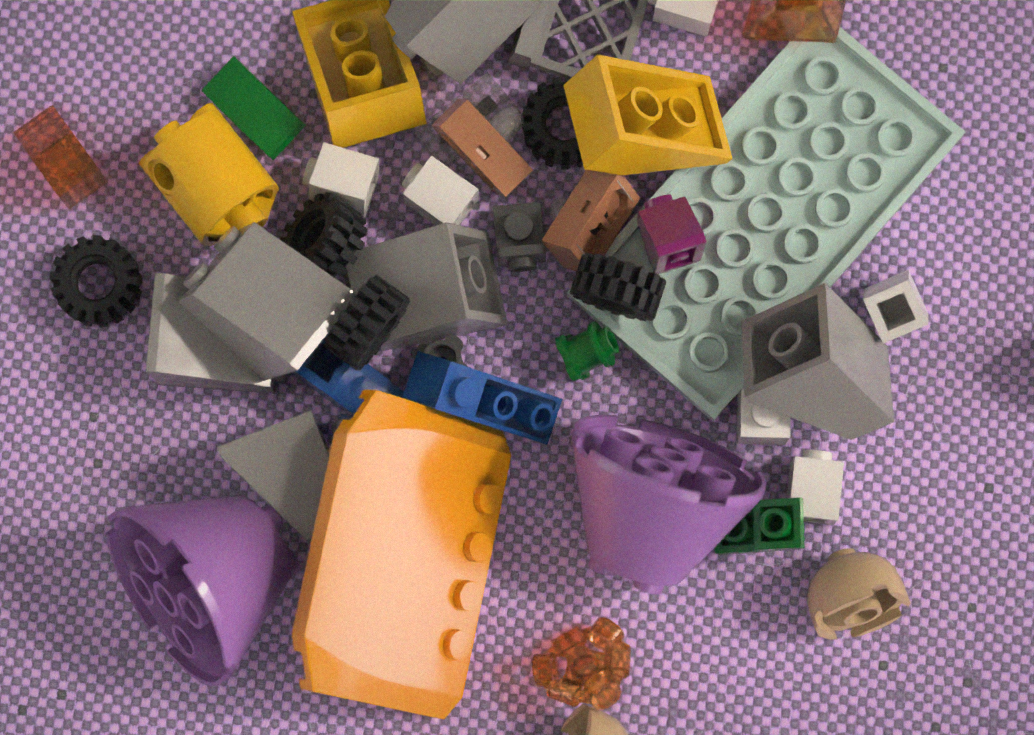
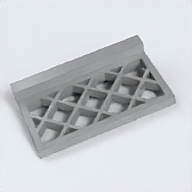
[507,0,648,80]

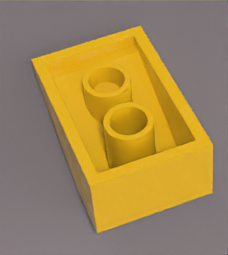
[292,0,427,148]
[563,54,733,175]

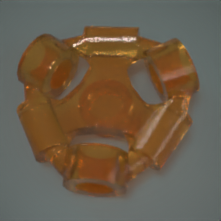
[532,617,631,710]

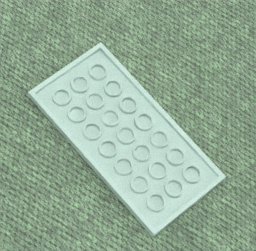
[567,9,965,422]

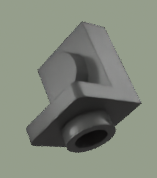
[493,202,546,272]

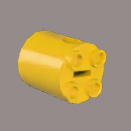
[138,103,279,247]

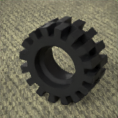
[522,76,583,170]
[280,192,367,278]
[49,235,143,328]
[570,253,666,321]
[324,275,410,371]

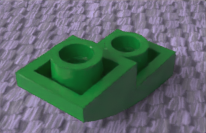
[201,56,306,160]
[714,497,805,555]

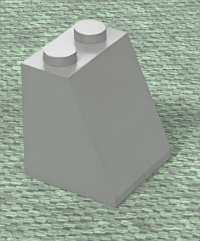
[385,0,542,84]
[178,222,357,381]
[344,222,508,351]
[146,273,285,394]
[741,283,894,440]
[217,410,329,544]

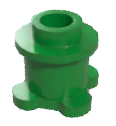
[555,321,619,381]

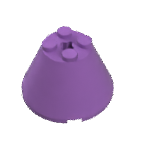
[571,415,767,595]
[106,495,300,686]

